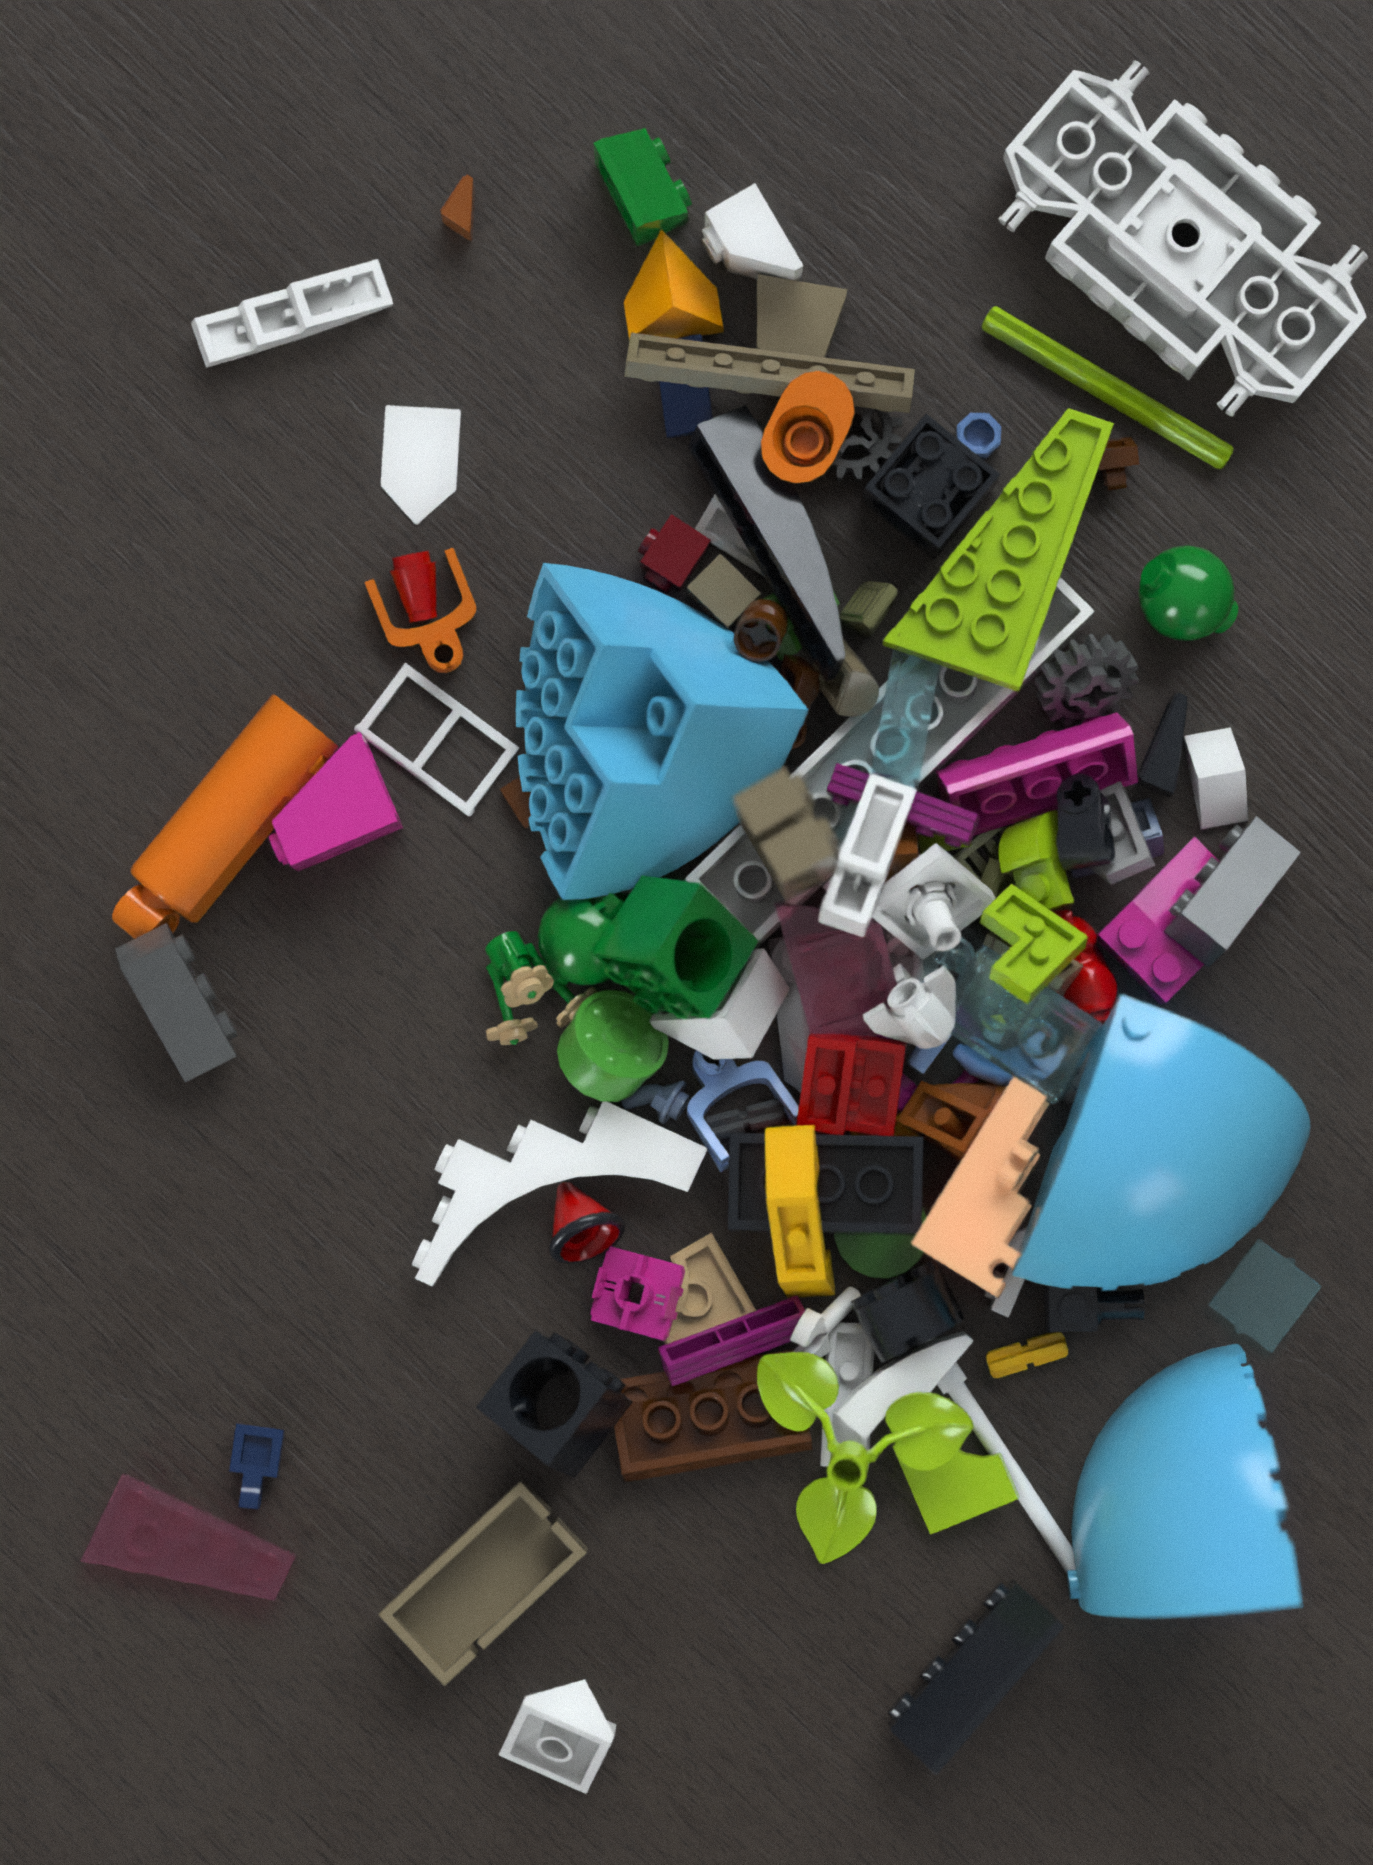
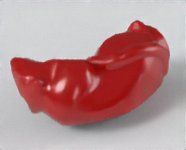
[1052,910,1117,1030]

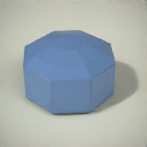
[956,413,1001,460]

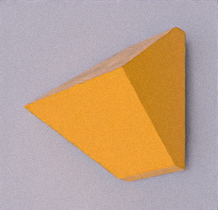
[624,229,724,341]

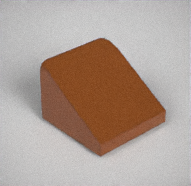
[440,174,475,241]

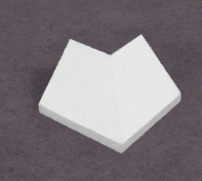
[499,1680,616,1794]

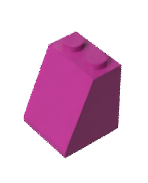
[269,732,403,872]

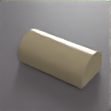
[813,639,879,717]

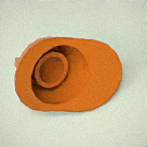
[761,371,855,484]

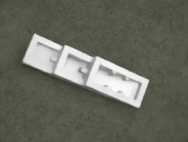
[191,259,393,368]

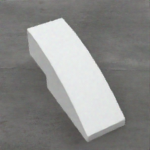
[818,774,916,938]
[834,1331,973,1439]

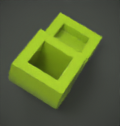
[999,810,1074,911]

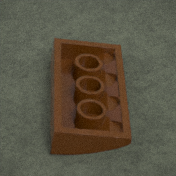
[614,1349,813,1483]

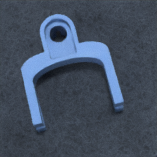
[687,1050,799,1172]

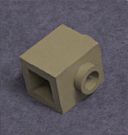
[687,554,761,630]

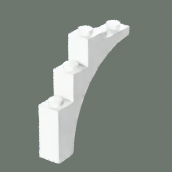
[412,1101,708,1287]

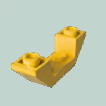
[765,1125,835,1298]

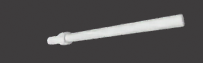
[917,1337,1075,1572]

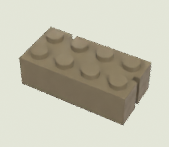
[732,767,839,903]
[379,1478,588,1686]

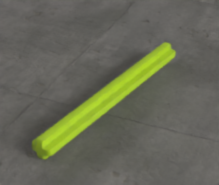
[982,307,1234,469]

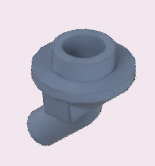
[621,1080,690,1124]

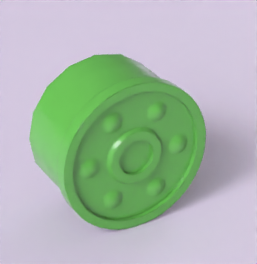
[557,990,668,1102]

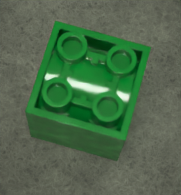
[592,875,759,1019]

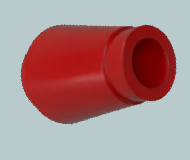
[390,550,438,622]

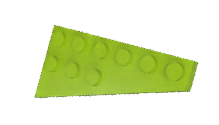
[882,408,1114,692]

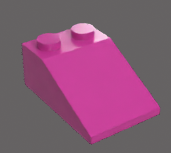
[1097,837,1261,1004]

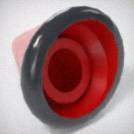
[549,1181,625,1264]

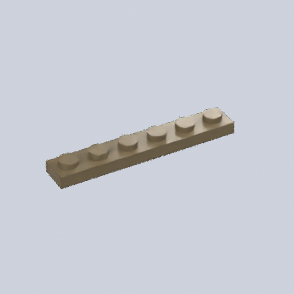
[625,333,915,413]

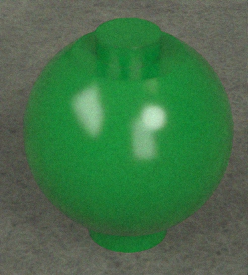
[1138,545,1238,641]
[538,892,627,985]

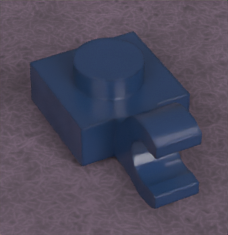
[229,1423,285,1510]

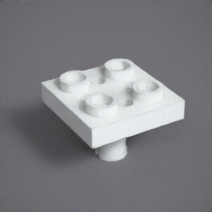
[872,843,996,960]

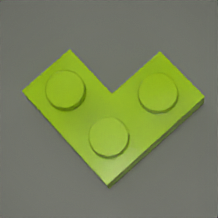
[980,884,1088,1005]

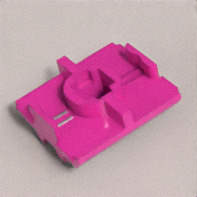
[590,1246,685,1341]

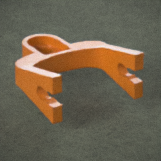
[364,548,477,673]

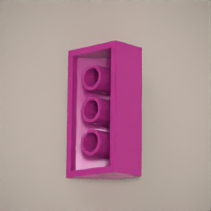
[936,712,1138,836]

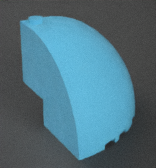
[516,563,808,900]
[1012,995,1311,1291]
[1066,1344,1301,1617]

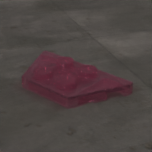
[774,902,897,1037]

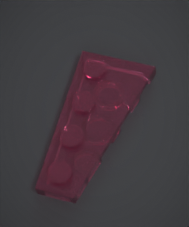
[81,1473,297,1601]

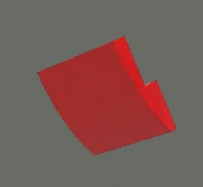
[796,1034,907,1136]

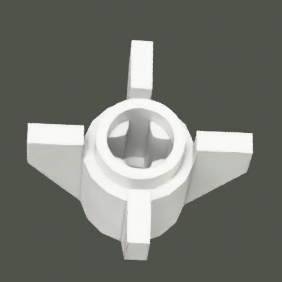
[863,963,956,1049]

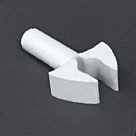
[790,1287,861,1357]

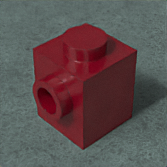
[637,514,711,593]

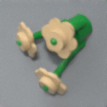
[485,931,597,1045]

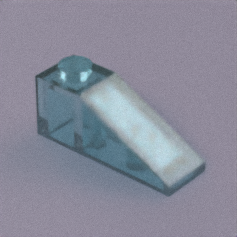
[871,649,940,787]

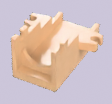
[911,1077,1050,1298]

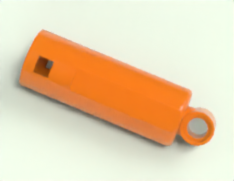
[112,694,339,939]

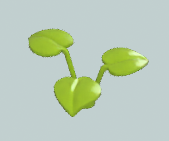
[757,1352,974,1564]

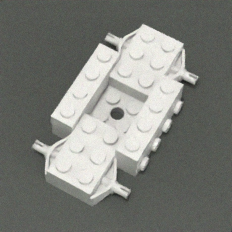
[998,60,1368,417]

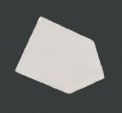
[381,405,461,525]

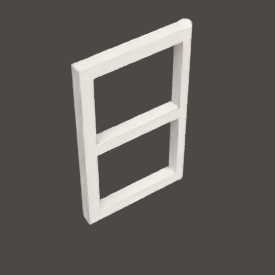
[354,663,520,816]

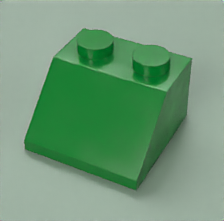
[594,128,692,247]

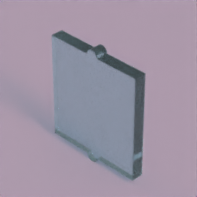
[1208,1238,1322,1353]

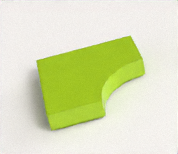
[892,1444,1020,1535]

